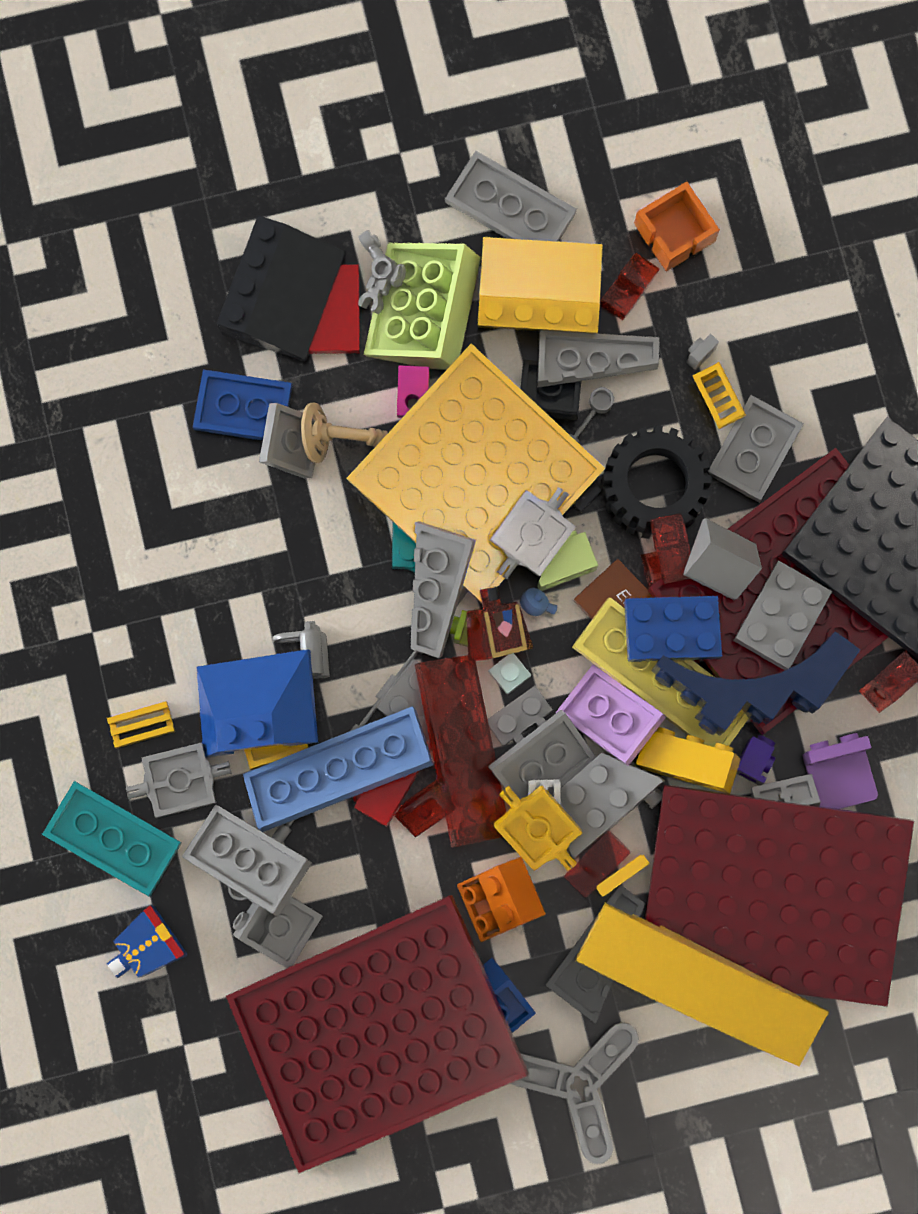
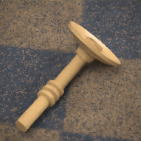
[301,402,388,463]

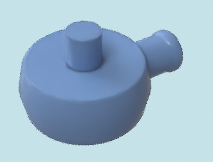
[520,588,557,616]

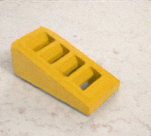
[693,362,746,429]

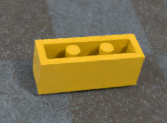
[636,727,741,794]

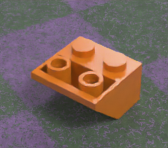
[457,857,546,942]

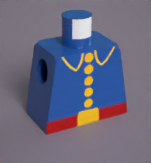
[107,905,188,978]

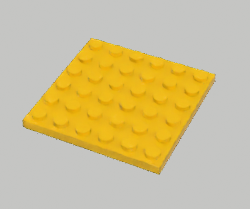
[346,344,605,603]

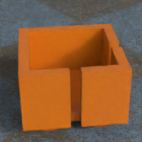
[634,182,720,272]

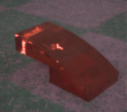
[600,252,660,321]
[650,513,691,584]
[564,830,631,898]

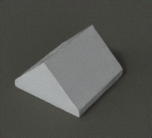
[683,518,762,600]

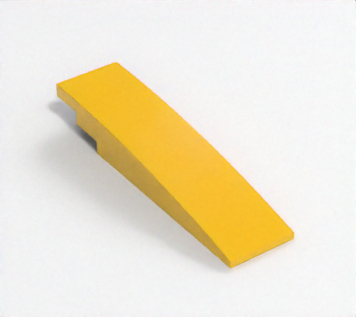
[576,903,829,1067]

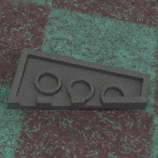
[545,885,645,1024]

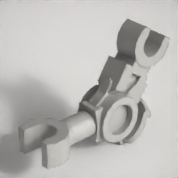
[358,230,406,315]

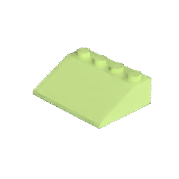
[364,243,481,370]

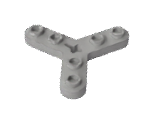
[510,1022,639,1164]

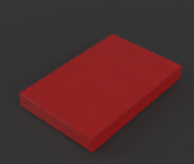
[309,265,360,354]

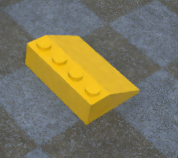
[478,237,602,334]

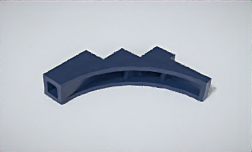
[651,631,861,736]

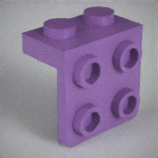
[802,733,878,809]

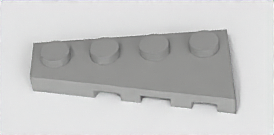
[537,330,659,387]
[411,521,476,658]

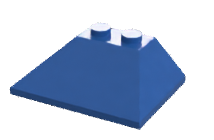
[197,649,318,758]

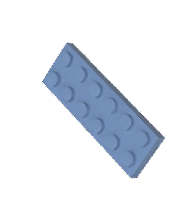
[243,706,434,832]

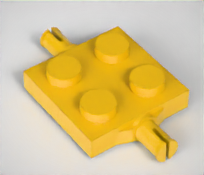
[494,785,582,871]

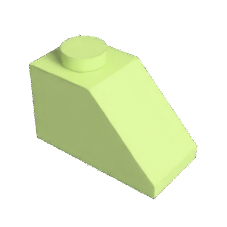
[538,531,598,591]

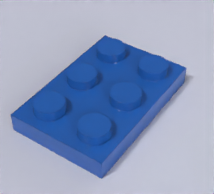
[193,369,293,440]
[624,596,722,662]

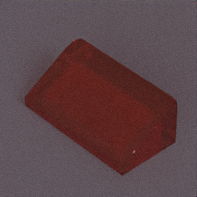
[394,777,456,837]

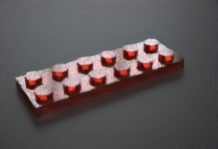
[415,654,507,848]

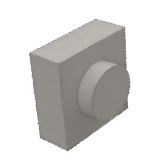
[687,334,719,370]

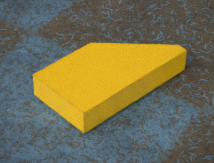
[596,855,650,897]

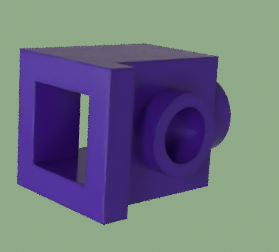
[736,735,776,785]

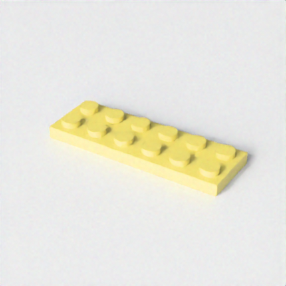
[572,597,749,747]

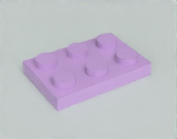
[555,665,666,766]

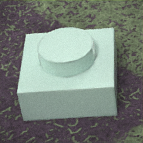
[488,653,531,695]

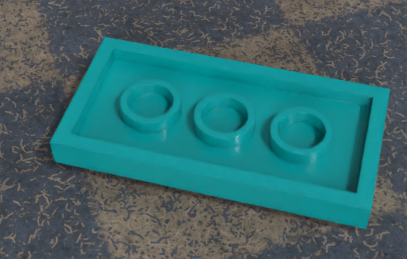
[42,781,182,897]

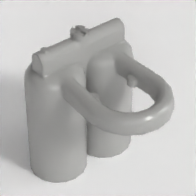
[273,621,330,679]

